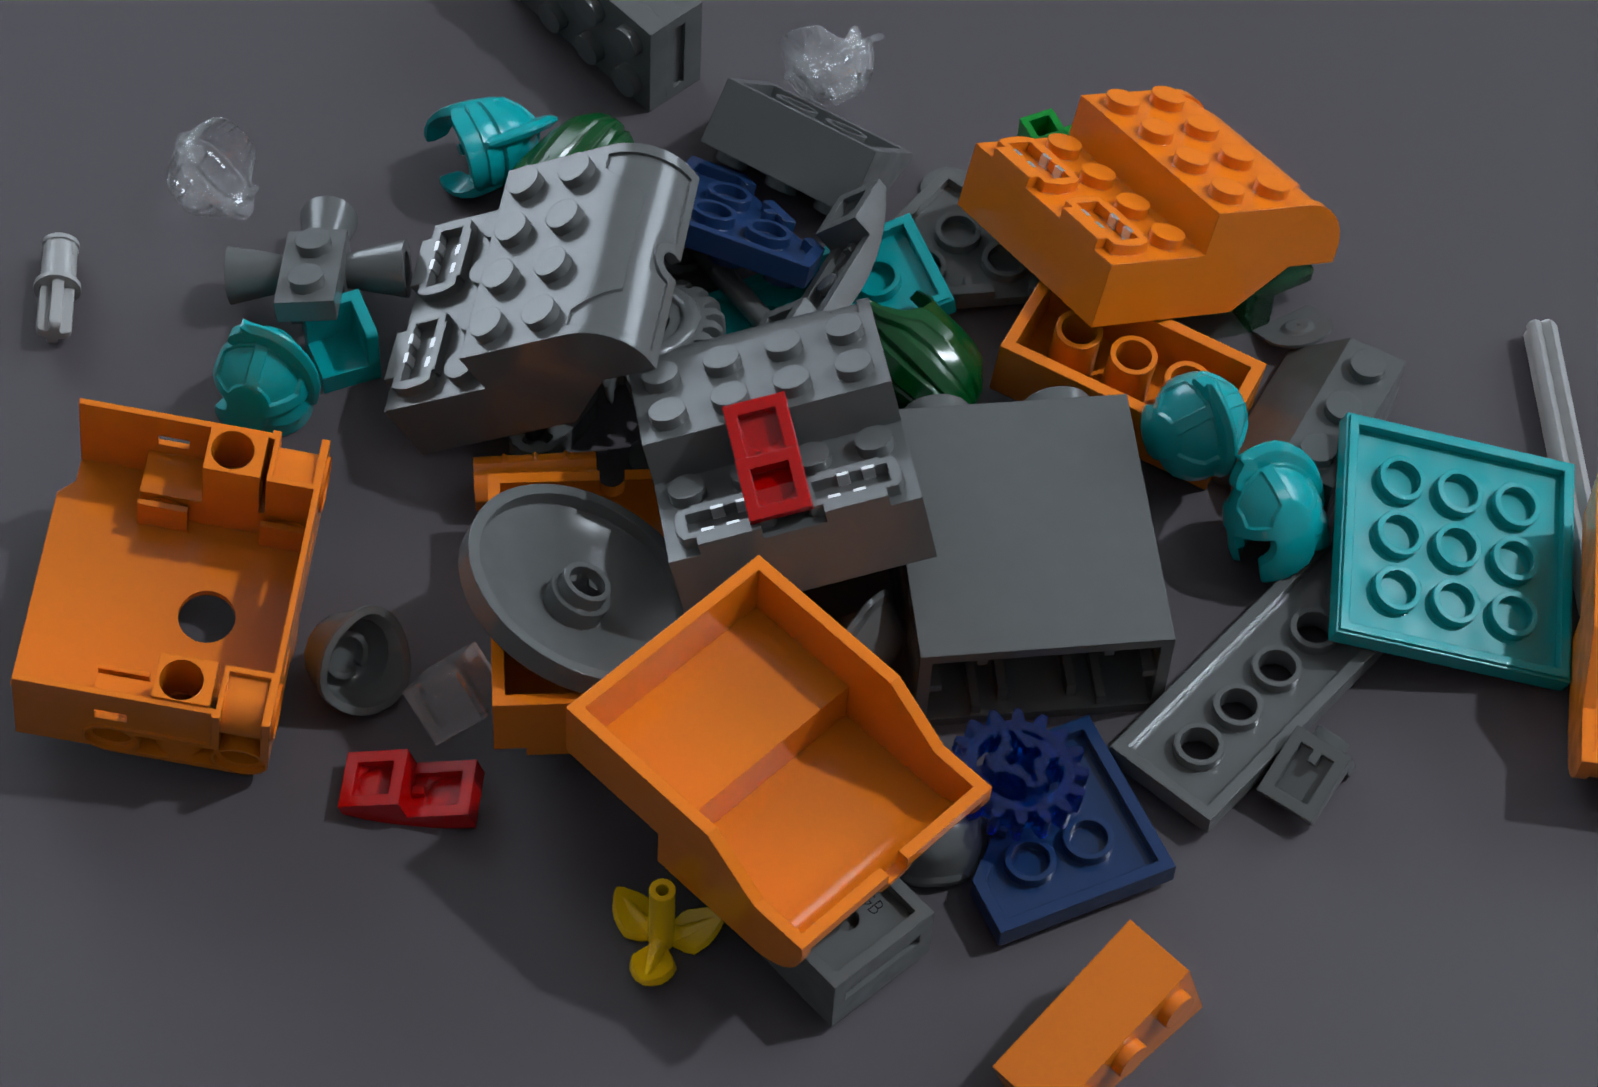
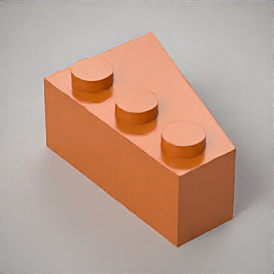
[992,919,1203,1087]

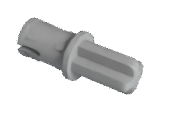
[33,232,81,344]

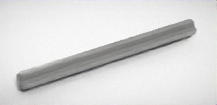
[1523,319,1591,616]

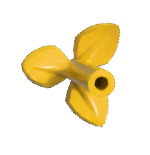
[612,878,724,987]

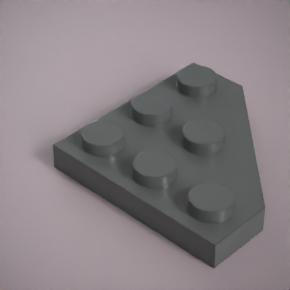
[894,166,1040,309]

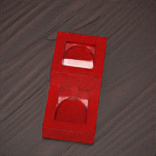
[722,391,814,525]
[338,749,485,828]

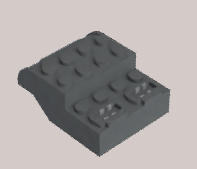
[384,143,700,455]
[629,297,937,613]

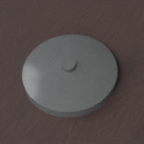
[458,484,684,693]

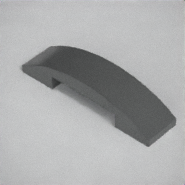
[758,179,886,326]

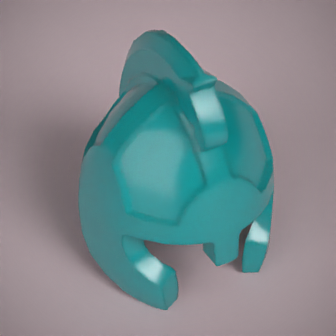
[423,97,558,198]
[212,318,321,436]
[1141,371,1248,481]
[1222,440,1331,583]

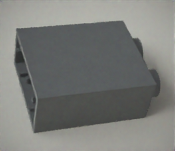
[889,386,1176,726]

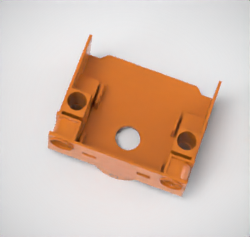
[10,398,332,775]

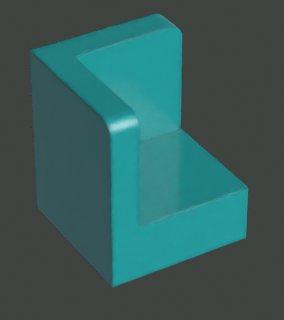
[303,289,381,394]

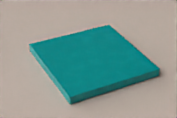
[1328,412,1575,691]

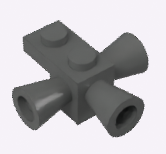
[224,195,412,324]

